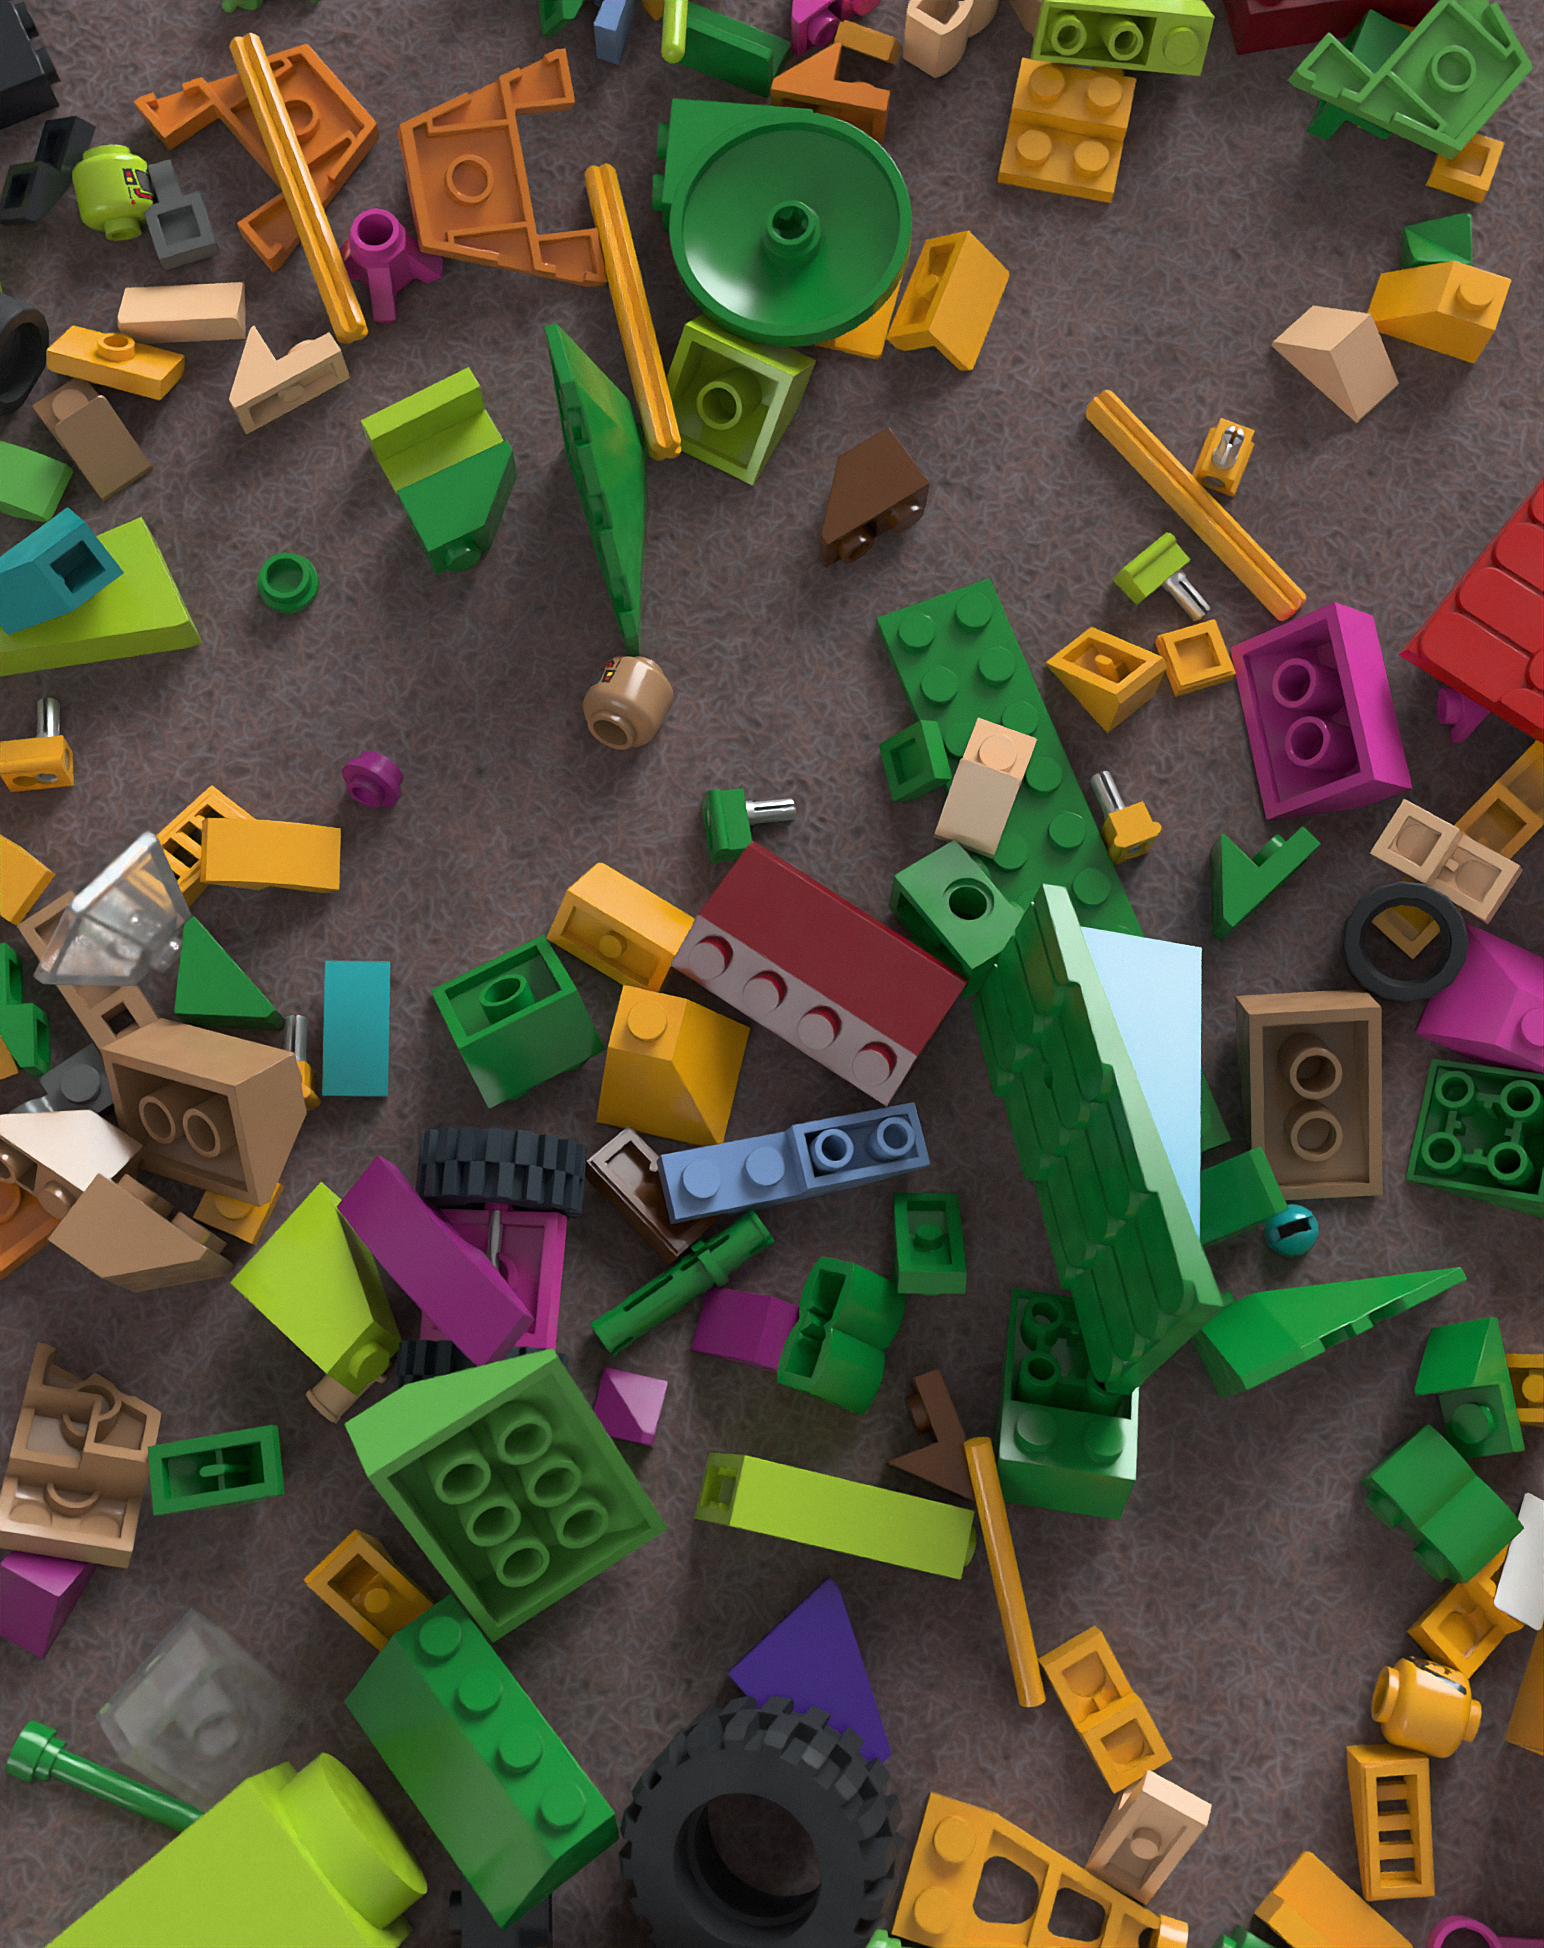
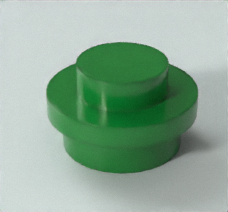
[257,553,320,614]

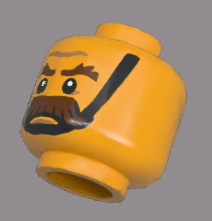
[1371,1656,1481,1759]

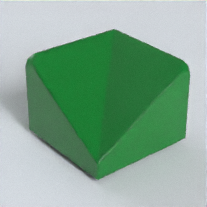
[1402,214,1472,270]

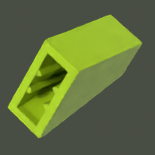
[230,1182,402,1396]

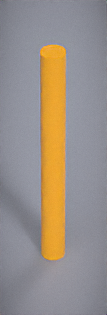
[964,1437,1046,1707]

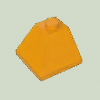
[596,985,750,1147]

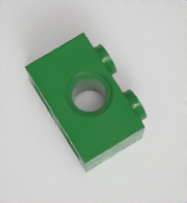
[888,839,1025,1000]

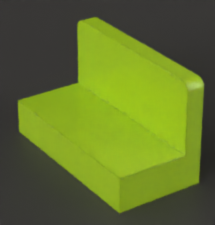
[361,367,504,498]

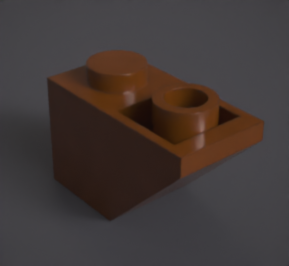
[819,427,930,568]

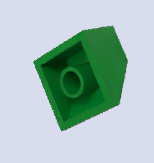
[430,934,605,1109]

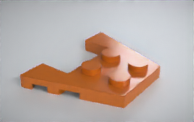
[133,44,380,273]
[397,48,607,287]

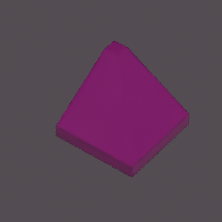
[593,1367,668,1447]

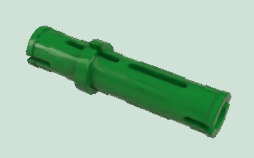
[590,1209,775,1358]

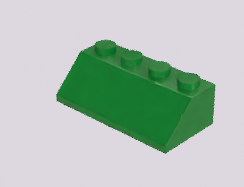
[344,1593,620,1932]

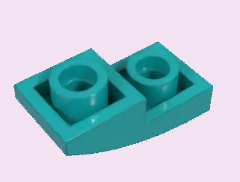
[322,960,390,1096]

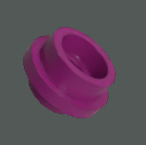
[342,751,404,808]

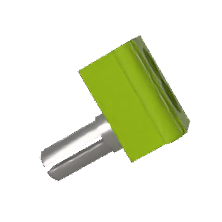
[1113,532,1210,621]

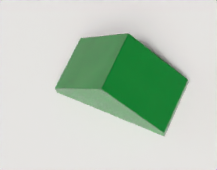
[174,916,285,1031]
[148,1425,285,1516]

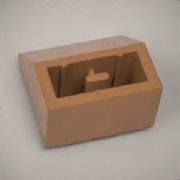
[47,1172,235,1293]

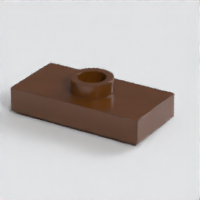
[585,1126,718,1266]

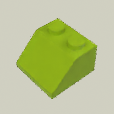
[666,314,816,486]

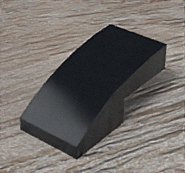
[0,116,96,226]

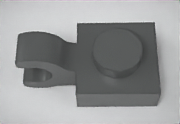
[144,159,221,271]
[8,1043,115,1118]

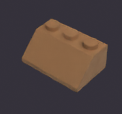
[101,1018,307,1207]

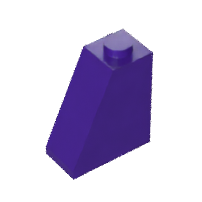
[728,1577,892,1774]

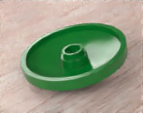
[669,111,912,347]

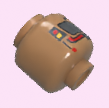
[582,656,674,750]

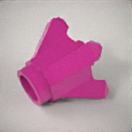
[339,209,443,324]

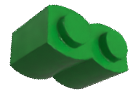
[777,1256,906,1415]
[1360,1424,1524,1584]

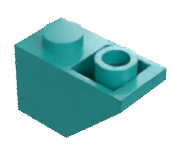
[0,507,124,635]

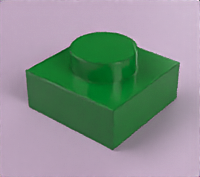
[879,720,953,803]

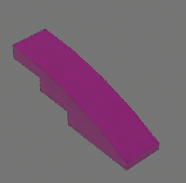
[337,1155,535,1367]

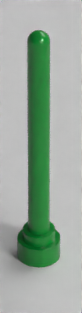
[5,1720,207,1833]

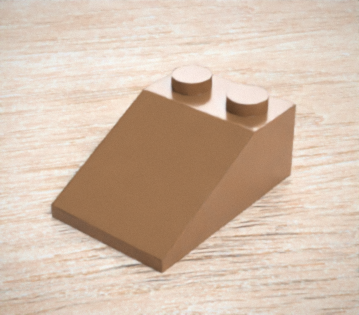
[1235,989,1383,1200]

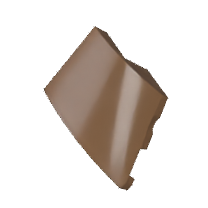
[0,1342,162,1569]

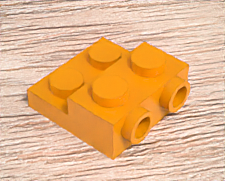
[998,57,1136,203]

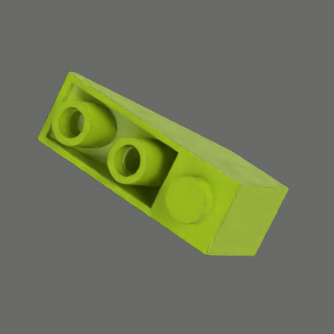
[1031,0,1215,76]

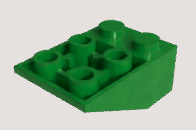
[1405,1058,1544,1218]
[992,1288,1139,1520]

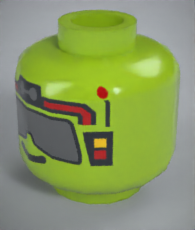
[72,145,156,241]

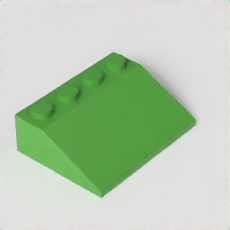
[345,1348,668,1643]

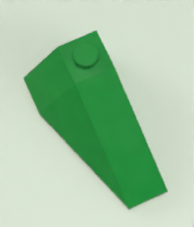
[1190,1267,1467,1399]

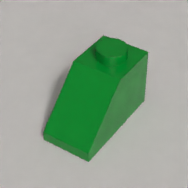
[397,440,518,575]

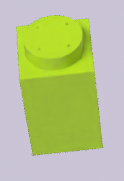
[45,1753,427,1948]

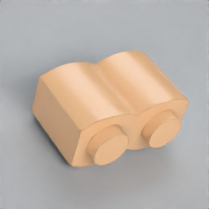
[902,0,999,78]

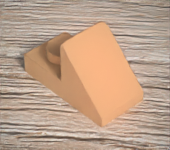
[229,326,350,435]
[934,718,1037,859]
[1085,1770,1212,1905]

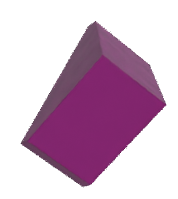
[691,1287,800,1374]
[0,1550,99,1659]

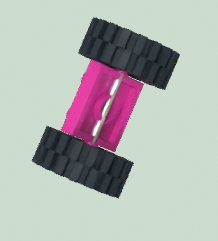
[394,1127,587,1392]

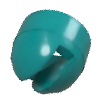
[1264,1204,1319,1258]

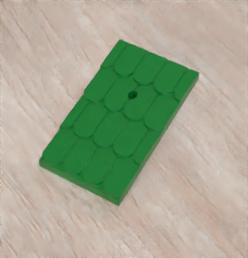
[971,883,1225,1395]

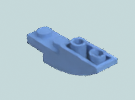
[656,1102,930,1224]

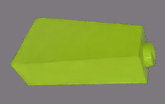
[0,517,202,677]
[694,1452,977,1580]

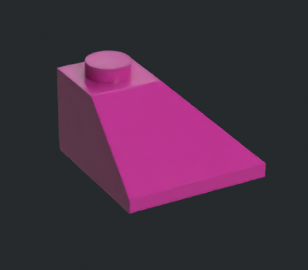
[1414,922,1544,1074]

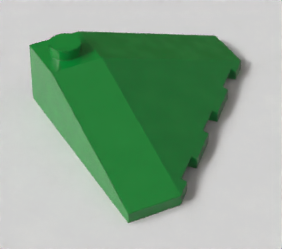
[544,323,651,657]

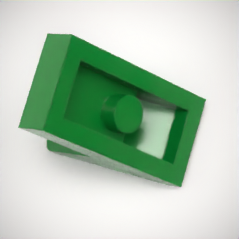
[1210,826,1321,942]
[893,1192,967,1296]
[1415,1317,1525,1459]

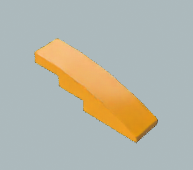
[1371,740,1544,960]

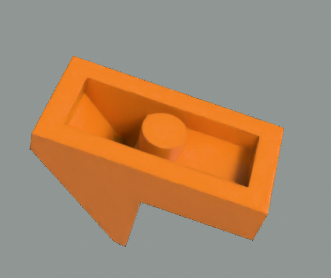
[771,42,890,143]

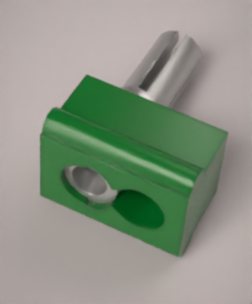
[701,788,796,864]

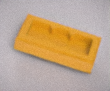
[46,325,185,400]

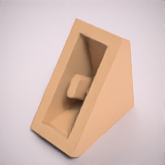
[1271,306,1399,423]

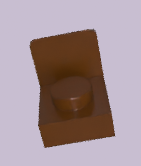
[885,1368,976,1503]

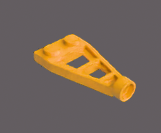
[890,1791,1188,1948]

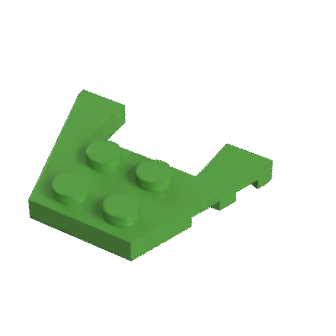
[1288,0,1533,160]

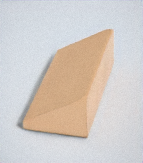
[118,282,246,344]

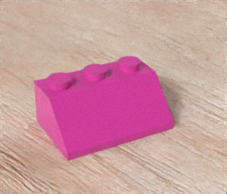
[1230,602,1413,821]

